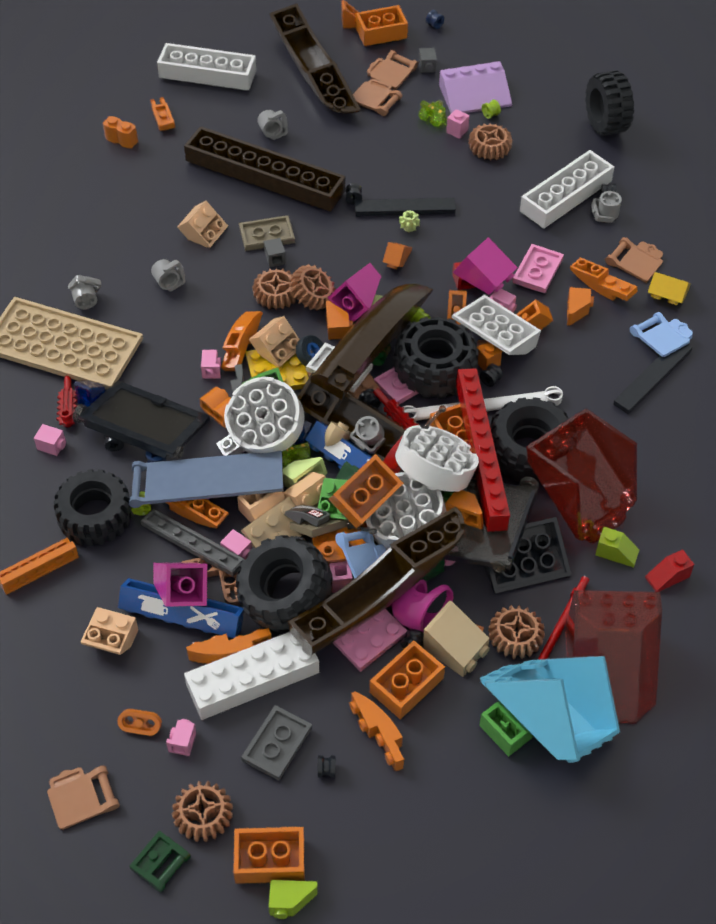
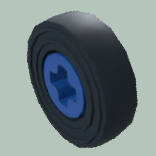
[296,335,324,366]

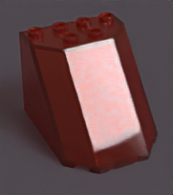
[527,408,637,543]
[565,590,662,724]

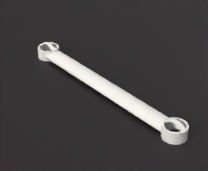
[403,386,563,423]

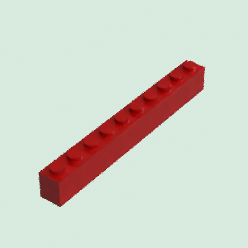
[456,368,510,532]

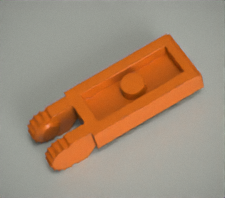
[150,97,175,131]

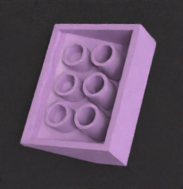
[439,61,512,114]

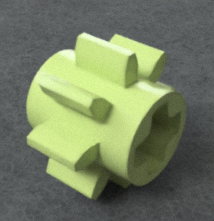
[399,211,420,232]

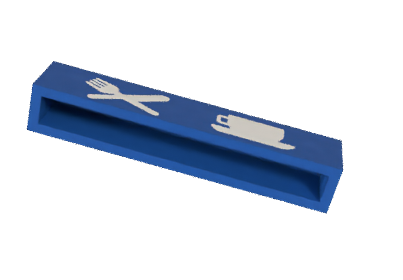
[305,421,372,469]
[118,578,244,639]

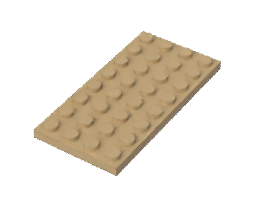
[0,297,143,390]

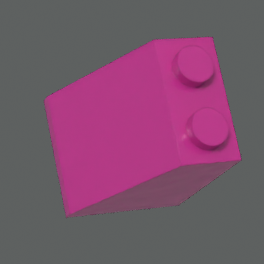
[453,237,518,295]
[328,263,381,322]
[153,562,207,607]

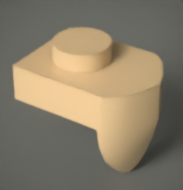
[325,421,351,446]

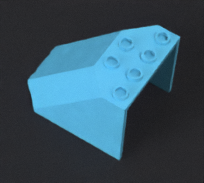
[480,656,620,763]

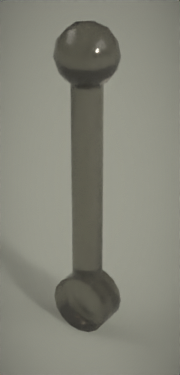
[422,405,446,429]
[346,522,377,534]

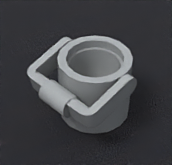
[258,110,288,140]
[591,191,622,223]
[151,259,185,291]
[68,275,102,310]
[350,416,386,454]

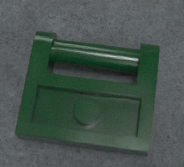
[129,830,191,893]

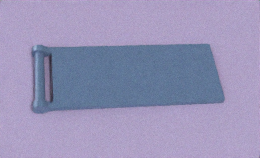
[129,451,283,508]

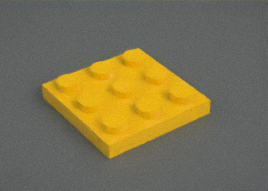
[245,349,309,390]

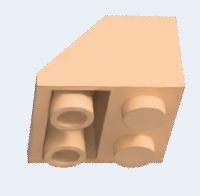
[177,201,228,248]
[249,316,300,367]
[283,471,326,508]
[237,492,286,523]
[81,607,138,655]

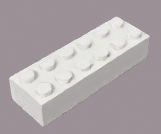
[157,43,256,90]
[520,150,614,228]
[184,632,319,720]

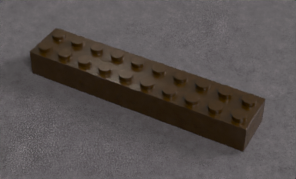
[184,126,346,212]

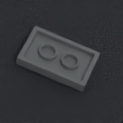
[241,705,312,781]

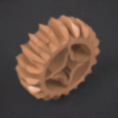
[468,123,512,160]
[289,264,336,311]
[252,267,297,310]
[488,605,545,660]
[172,781,233,842]

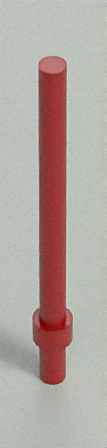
[537,576,589,660]

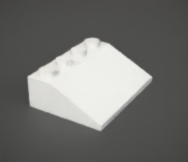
[452,295,541,355]

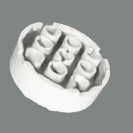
[224,377,304,453]
[395,425,479,492]
[366,472,446,550]

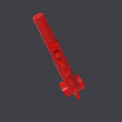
[56,375,78,427]
[373,388,419,428]

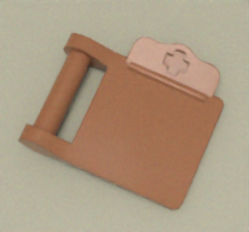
[367,50,419,89]
[353,79,403,116]
[605,237,663,283]
[47,766,120,830]

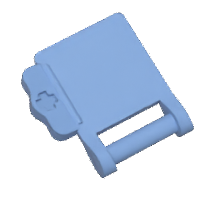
[630,312,693,357]
[335,527,386,579]

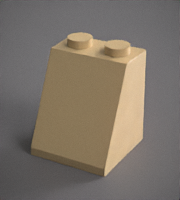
[423,600,490,677]

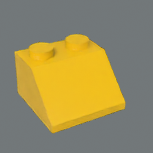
[648,272,691,305]

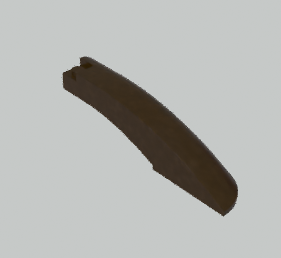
[269,3,361,114]
[310,284,433,400]
[298,372,407,472]
[288,507,465,656]

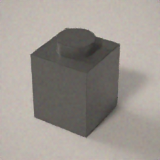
[419,48,437,73]
[264,238,286,267]

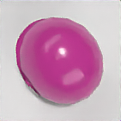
[392,579,453,633]

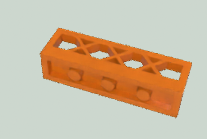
[0,538,79,595]

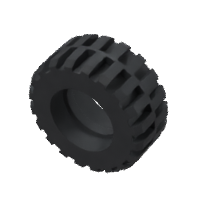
[585,70,635,136]
[53,469,132,546]

